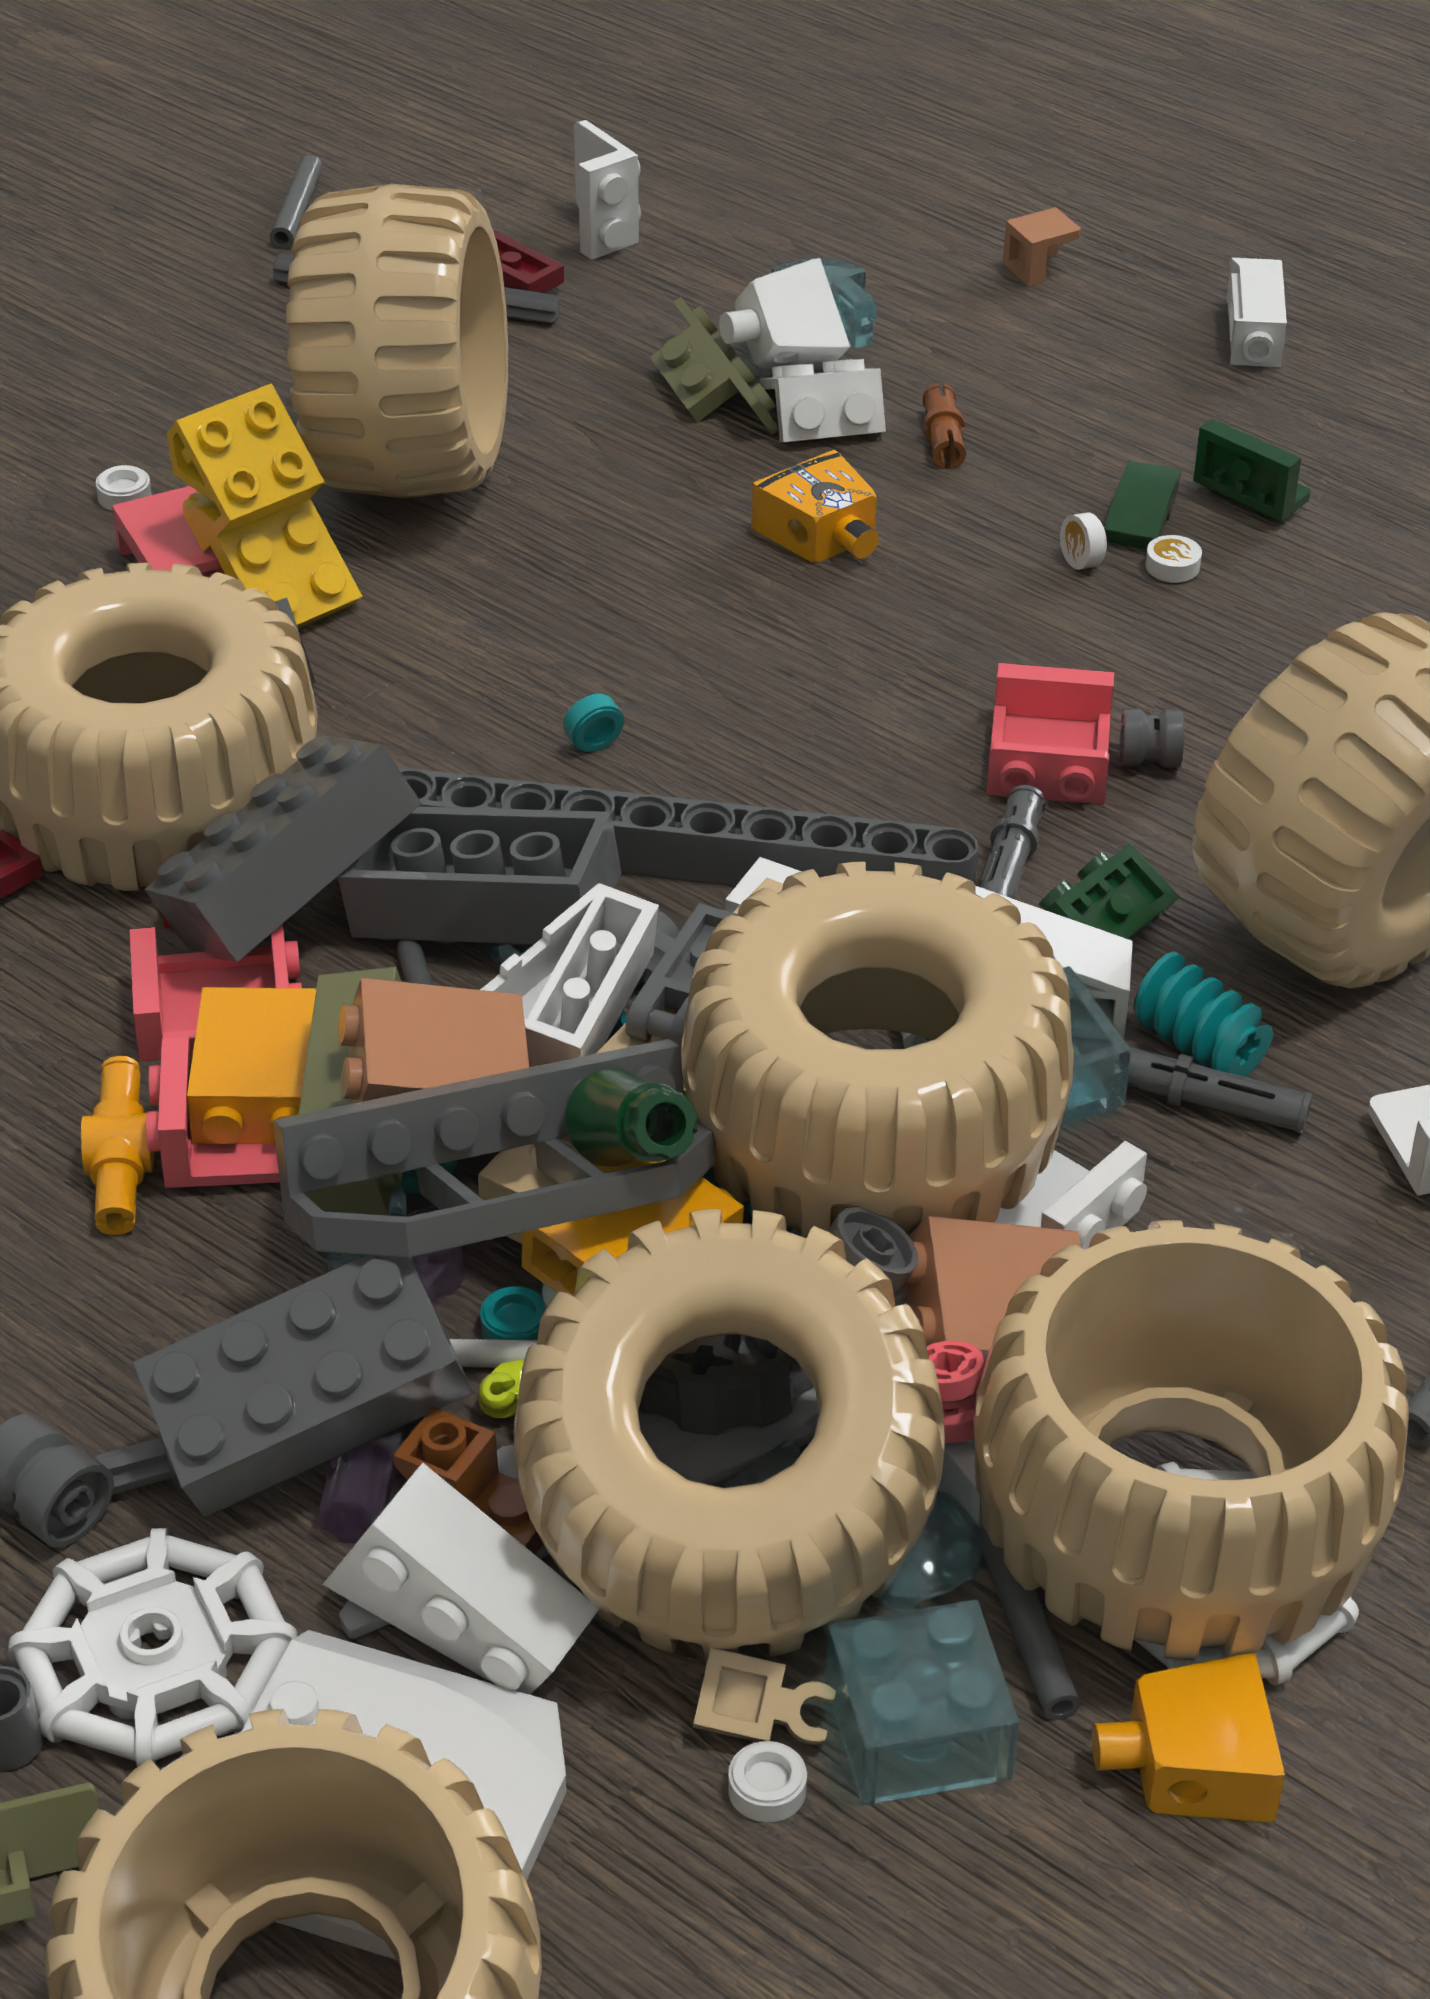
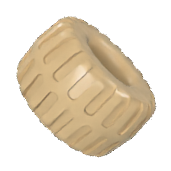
[286,184,508,499]
[0,563,318,891]
[1192,612,1430,989]
[681,862,1074,1238]
[514,1209,945,1660]
[973,1220,1409,1661]
[45,1709,542,1999]

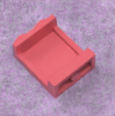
[112,486,225,578]
[986,663,1114,805]
[129,924,302,1062]

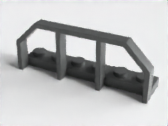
[273,1039,716,1257]

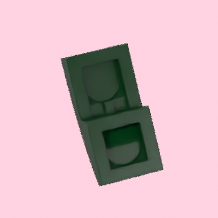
[1104,461,1182,549]

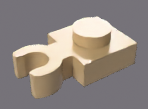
[693,1648,836,1745]

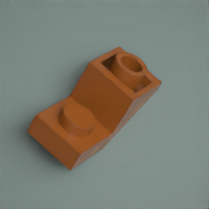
[393,1406,543,1554]

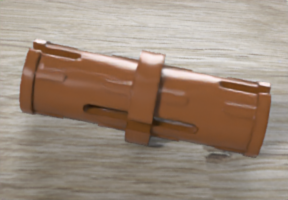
[922,383,966,469]

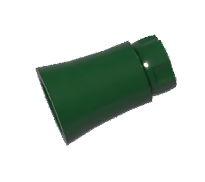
[566,1068,697,1167]

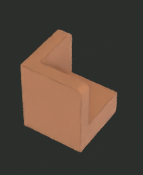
[1003,207,1080,286]

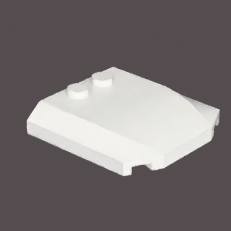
[241,1630,566,1960]

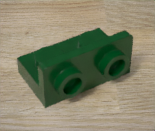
[1193,419,1311,522]
[1038,843,1180,940]

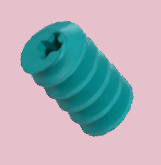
[1133,951,1274,1077]

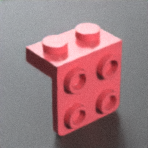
[146,1037,280,1188]

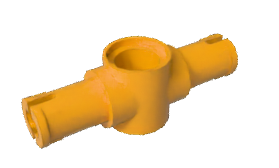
[81,1056,154,1235]

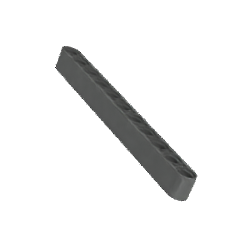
[398,767,979,886]

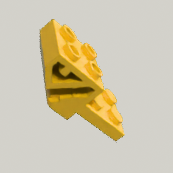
[167,383,363,628]

